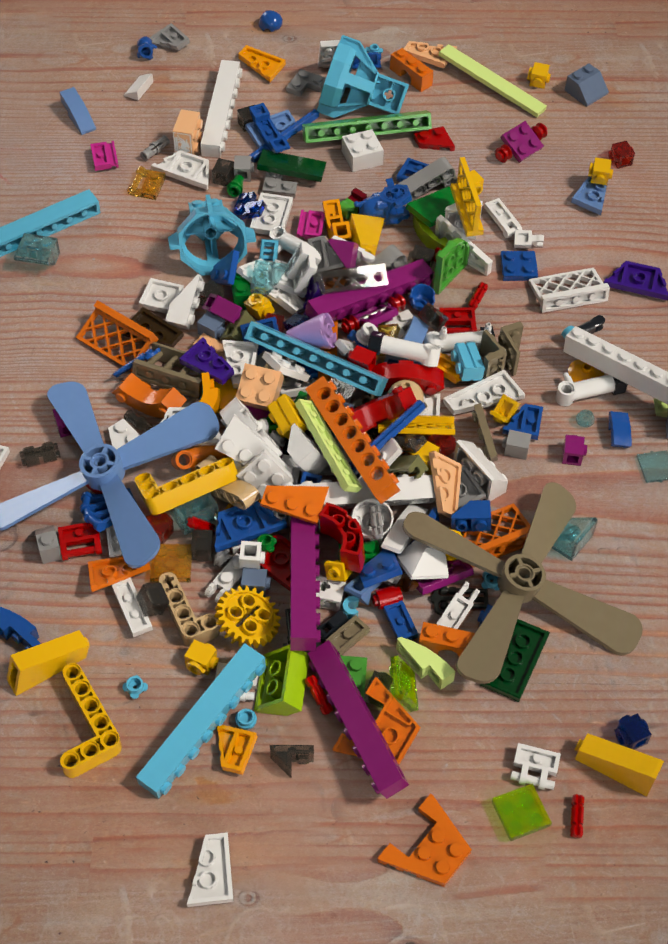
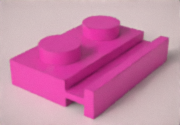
[90,141,119,171]
[297,210,325,239]

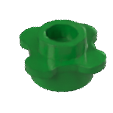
[257,534,277,552]

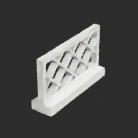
[529,268,610,313]

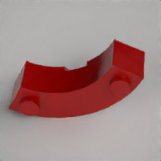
[372,360,444,396]
[350,386,417,433]
[319,503,365,573]

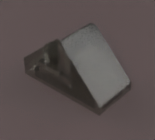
[270,745,314,778]

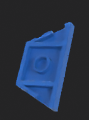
[214,501,287,553]

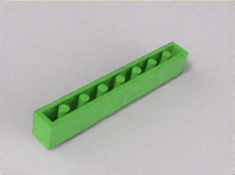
[302,110,432,143]

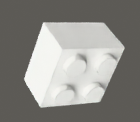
[341,129,384,172]

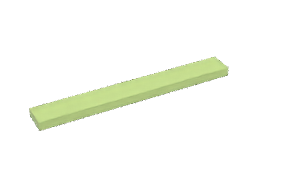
[439,44,547,117]

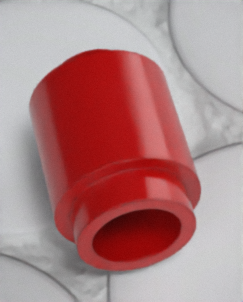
[372,586,403,610]

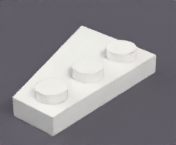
[187,832,234,907]

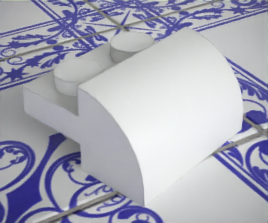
[286,241,322,294]

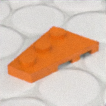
[88,556,150,592]

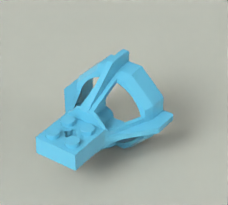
[317,35,409,118]
[168,195,256,276]

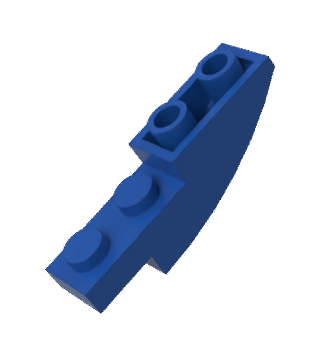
[0,607,41,650]

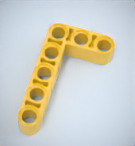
[134,457,238,515]
[60,663,122,778]

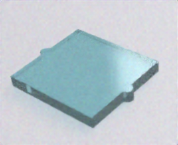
[637,450,668,483]

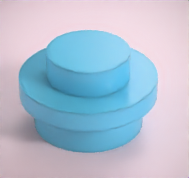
[235,708,257,730]

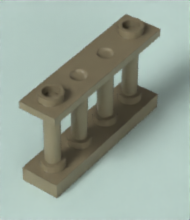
[132,342,202,399]

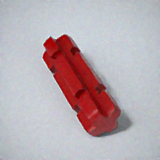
[467,282,488,310]
[187,516,215,534]
[305,675,333,715]
[570,794,584,838]

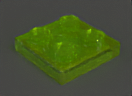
[389,655,419,712]
[492,783,552,841]

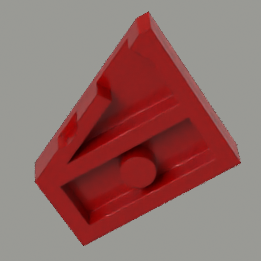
[414,126,455,151]

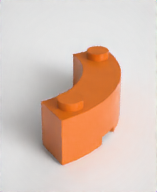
[112,372,187,418]

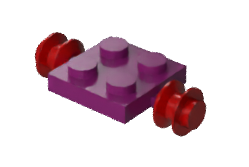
[495,121,547,163]
[341,293,406,334]

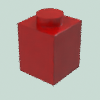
[347,345,377,371]

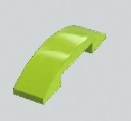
[413,215,448,253]

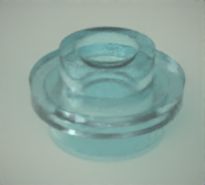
[576,410,595,427]

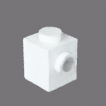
[239,541,265,570]

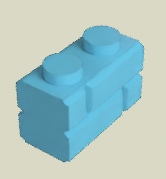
[451,342,485,381]

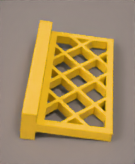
[450,157,484,237]
[378,415,455,435]

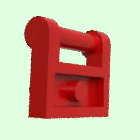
[439,307,477,334]
[58,523,103,561]

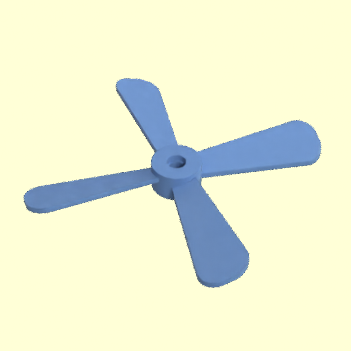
[0,382,219,568]

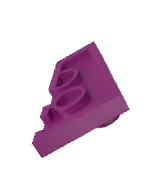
[402,560,474,595]

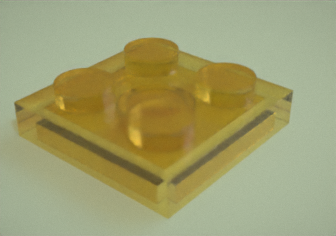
[150,544,192,582]

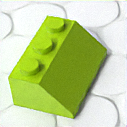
[254,645,309,716]

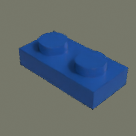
[383,600,418,640]

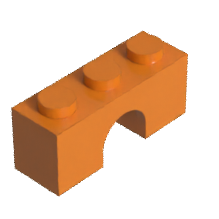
[390,48,434,92]
[419,622,475,657]

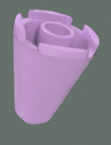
[286,313,337,349]

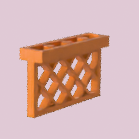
[76,300,158,372]
[450,503,530,567]

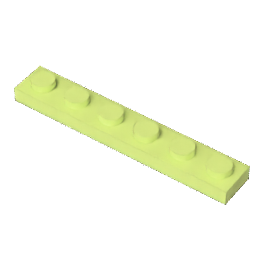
[295,399,362,493]

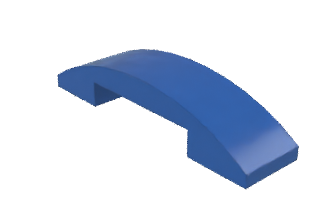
[249,103,290,153]

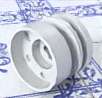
[352,498,394,546]

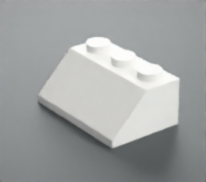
[454,440,508,501]

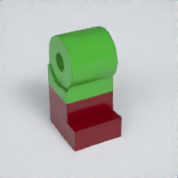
[340,188,367,220]

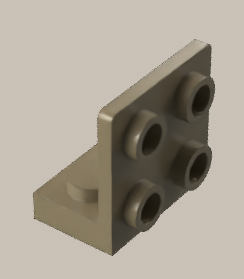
[498,321,524,376]
[479,329,507,380]

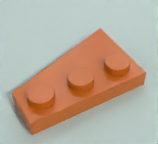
[260,485,329,525]

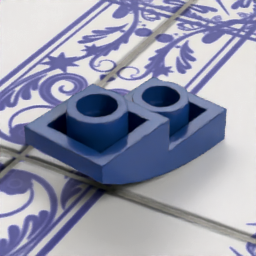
[609,411,632,448]

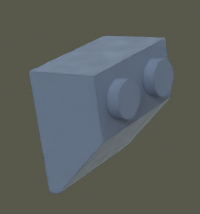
[565,63,609,107]

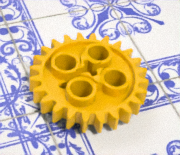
[214,586,281,649]

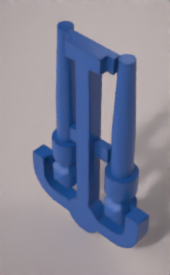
[113,348,161,378]

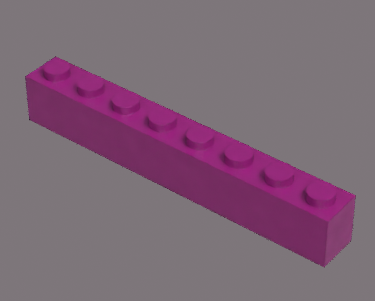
[305,259,434,321]
[290,517,321,651]
[308,640,409,799]

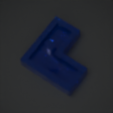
[232,191,266,221]

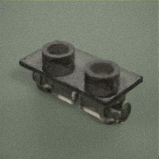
[19,442,61,468]

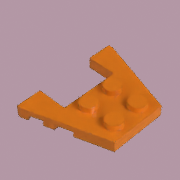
[332,677,421,765]
[377,793,472,887]

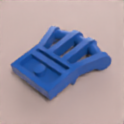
[80,488,138,532]

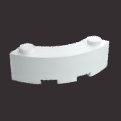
[219,397,283,456]

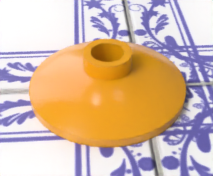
[568,359,604,382]

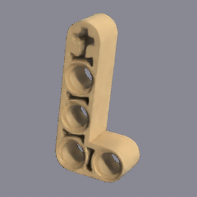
[195,455,261,510]
[159,572,220,647]

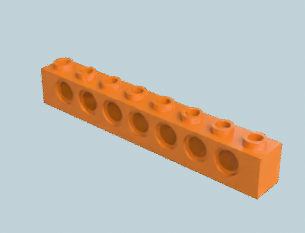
[305,376,401,504]

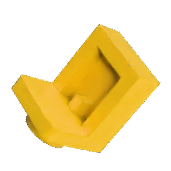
[489,394,521,424]
[324,560,353,582]

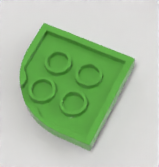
[433,238,470,295]

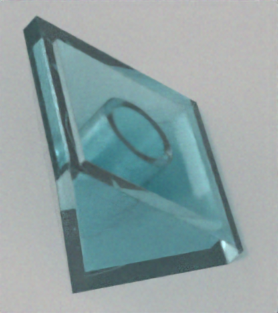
[552,517,598,561]

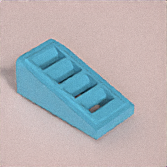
[259,239,279,269]

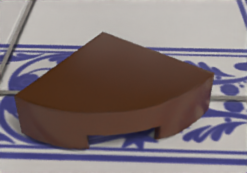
[396,571,419,592]

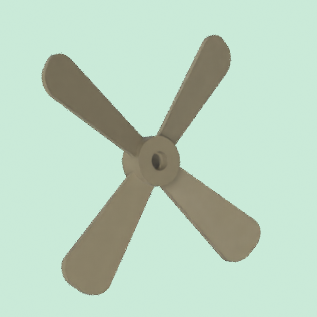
[402,482,643,684]

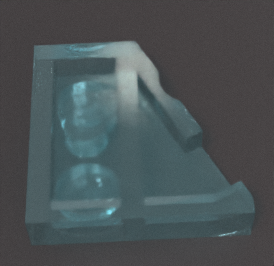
[250,260,289,295]

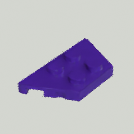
[604,261,668,301]

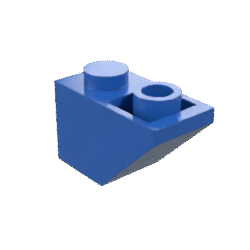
[451,500,491,532]

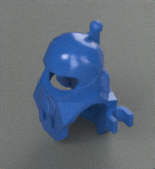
[354,178,412,224]

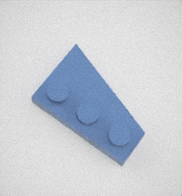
[245,110,295,148]
[571,177,607,215]

